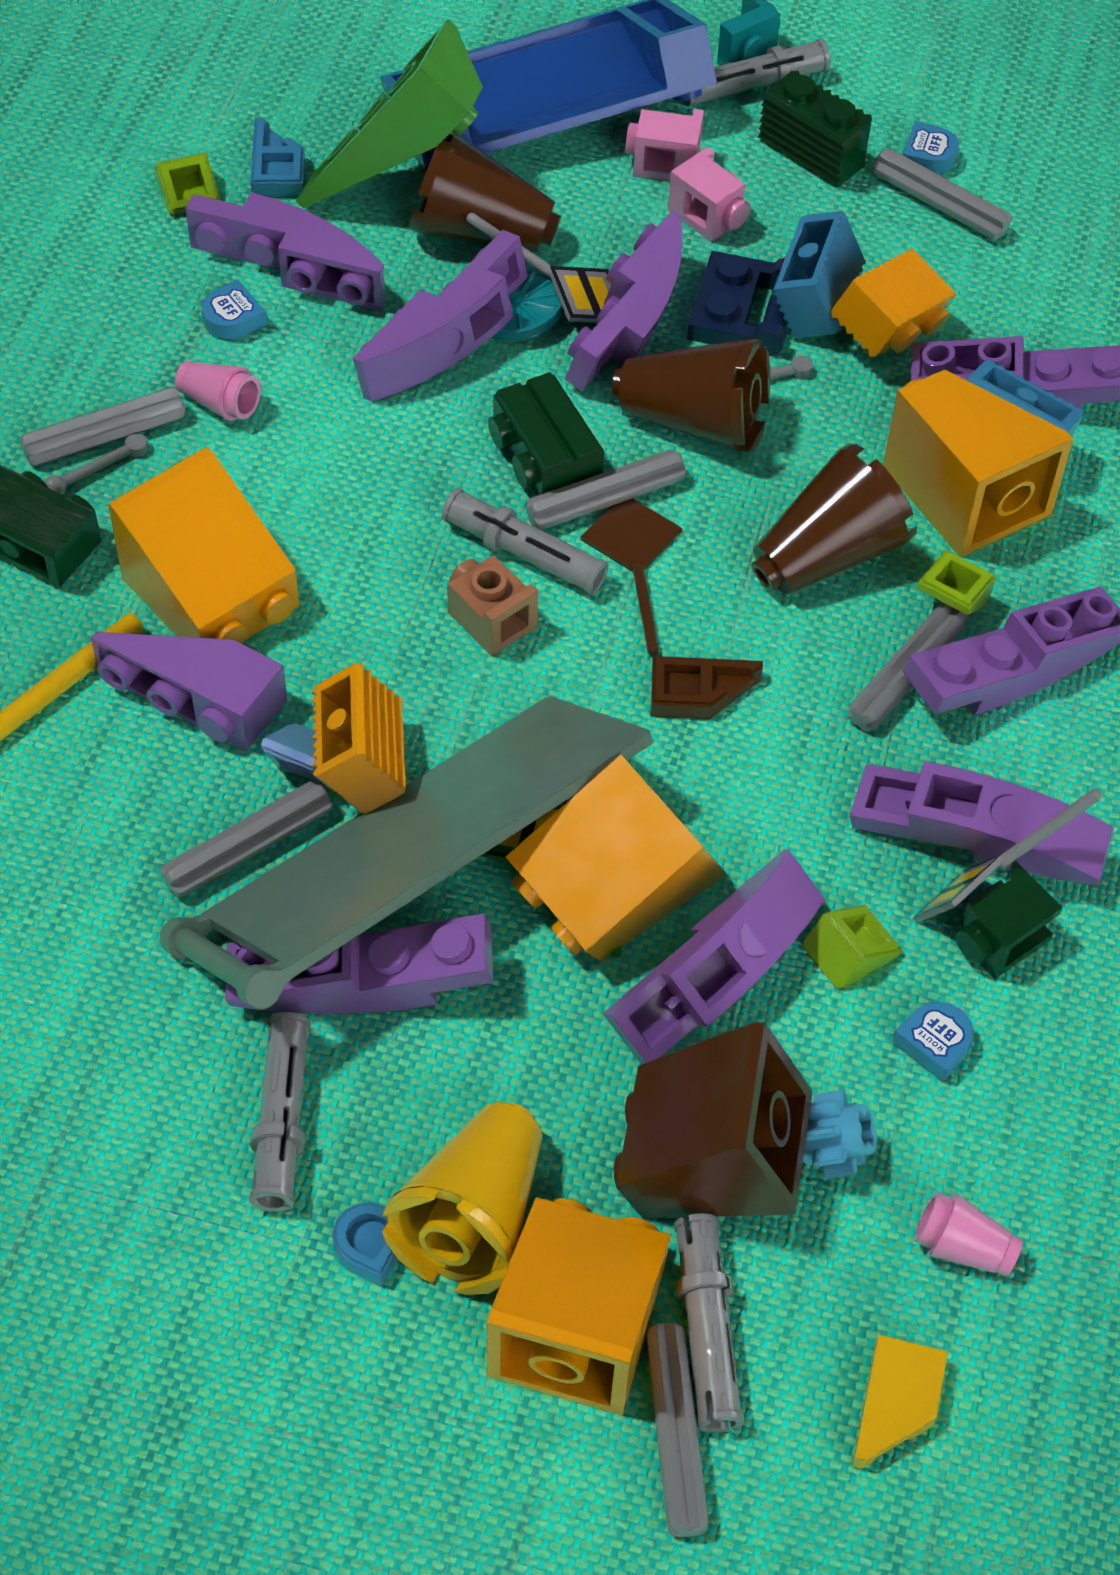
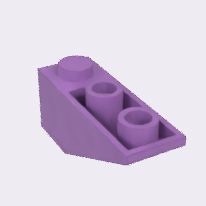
[91,632,287,751]

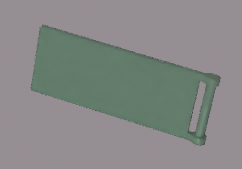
[159,696,653,1009]

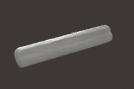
[872,149,1012,240]
[21,387,185,466]
[526,450,686,530]
[848,602,968,732]
[161,781,332,898]
[646,1323,709,1537]

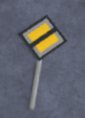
[466,213,612,323]
[913,789,1102,923]

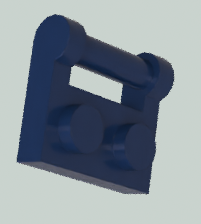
[687,251,786,356]

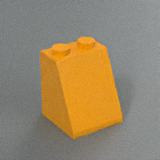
[883,369,1073,557]
[108,446,300,644]
[506,754,726,962]
[487,1197,671,1416]

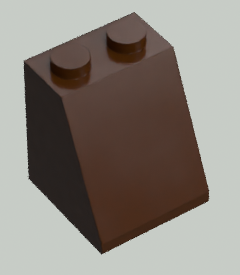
[614,1022,813,1219]

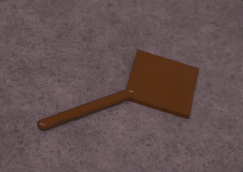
[580,498,682,656]

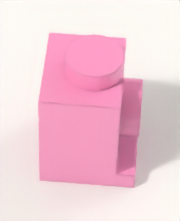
[625,109,704,181]
[668,147,751,243]

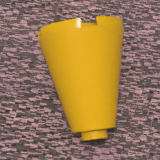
[382,1102,542,1295]

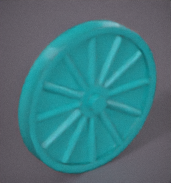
[492,266,564,341]

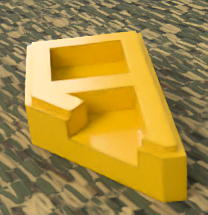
[852,1334,948,1469]

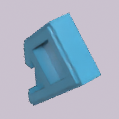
[250,118,305,197]

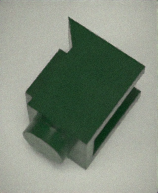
[956,860,1063,979]

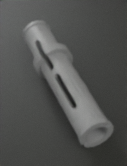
[684,38,830,107]
[441,488,609,595]
[249,1012,311,1212]
[674,1213,745,1432]

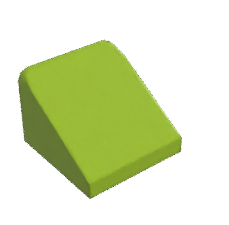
[154,152,221,216]
[916,550,997,615]
[803,905,902,989]

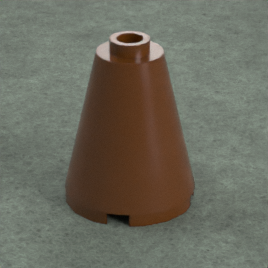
[409,132,562,252]
[612,338,770,452]
[751,443,917,594]

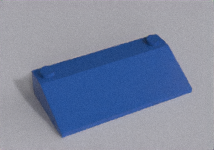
[380,0,717,171]

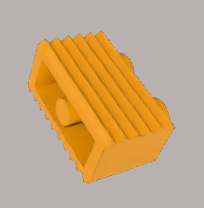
[831,248,956,357]
[312,663,406,815]

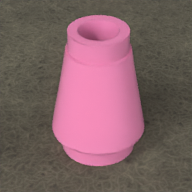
[175,361,261,421]
[914,1191,1023,1277]

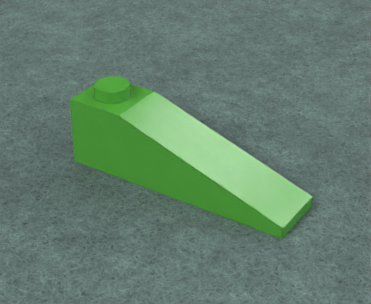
[295,19,483,208]

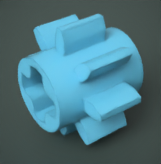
[803,1090,877,1179]

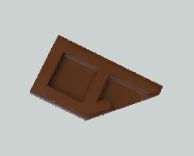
[650,656,763,719]

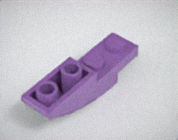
[186,192,386,311]
[565,211,683,392]
[353,230,528,402]
[911,336,1120,408]
[902,586,1120,716]
[850,761,1114,886]
[602,849,825,1064]
[225,913,493,1014]

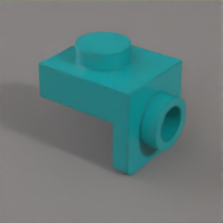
[717,0,781,66]

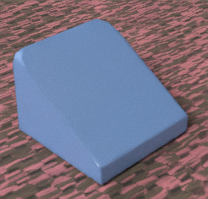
[260,724,325,785]

